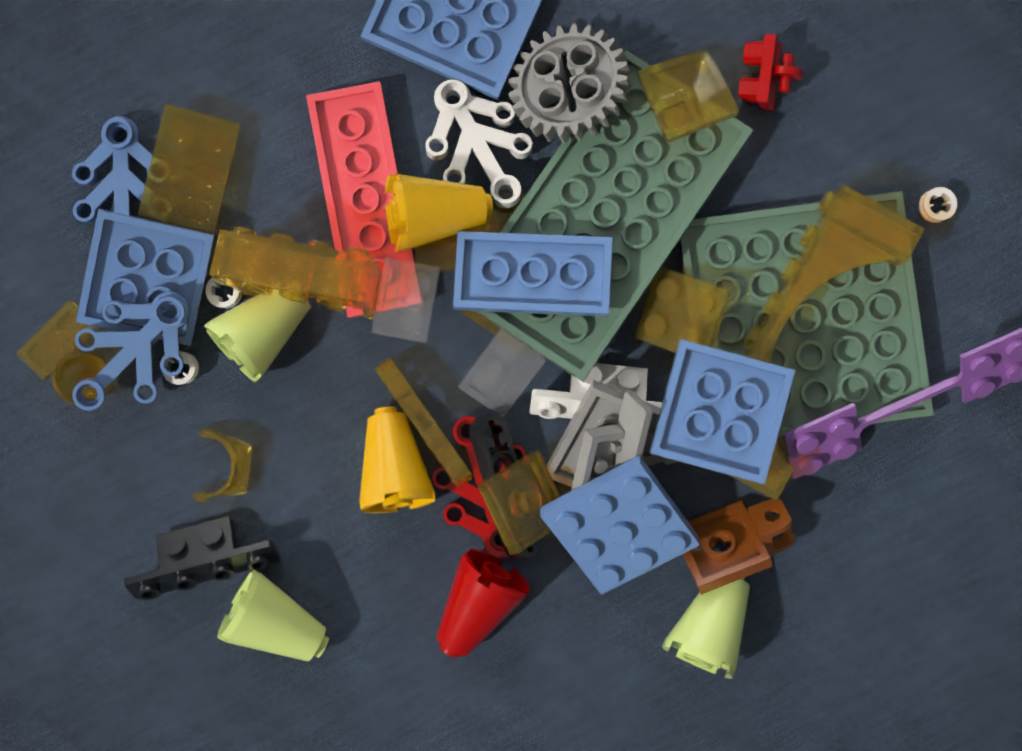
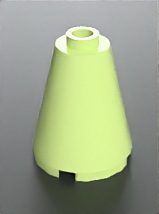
[204,280,311,383]
[217,570,329,662]
[662,577,750,679]

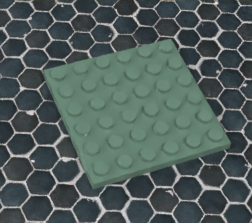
[679,191,934,437]

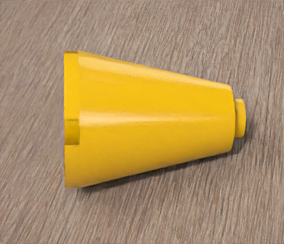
[385,174,493,252]
[359,406,435,514]

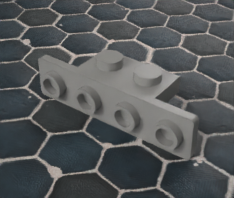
[571,391,653,491]

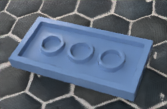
[453,231,613,317]

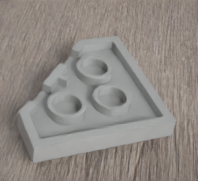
[544,380,678,487]

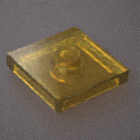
[477,451,560,555]

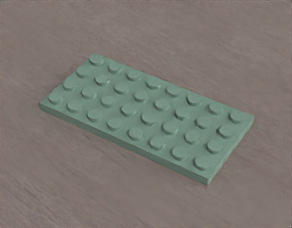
[476,50,753,383]

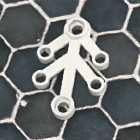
[425,79,533,208]

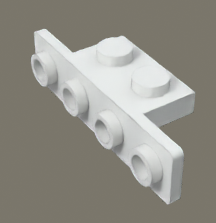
[530,363,662,419]

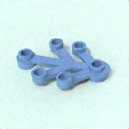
[72,116,173,223]
[72,292,189,411]

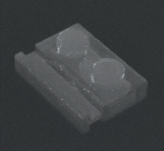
[371,258,440,344]
[458,328,547,418]

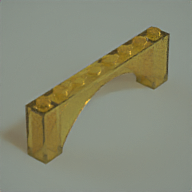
[726,184,925,501]

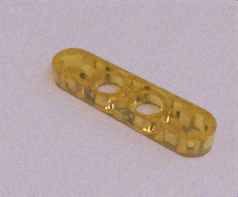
[374,358,473,488]

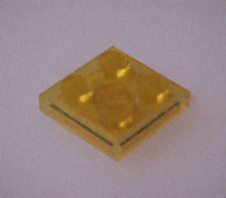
[635,266,732,353]

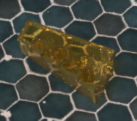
[209,227,384,320]

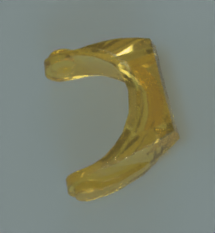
[192,428,252,502]

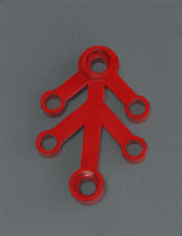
[432,416,538,558]

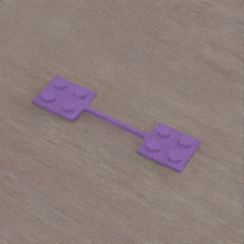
[783,328,1022,479]

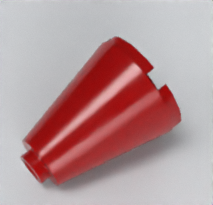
[436,548,531,658]

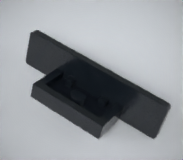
[124,516,281,600]

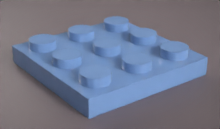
[76,209,214,346]
[649,339,795,485]
[540,455,700,595]

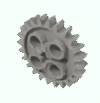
[508,23,631,144]

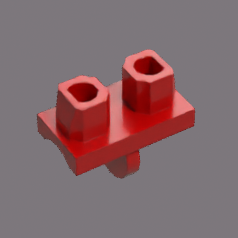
[738,34,803,111]

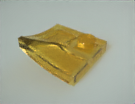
[637,51,739,144]

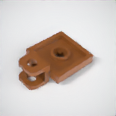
[682,499,796,595]

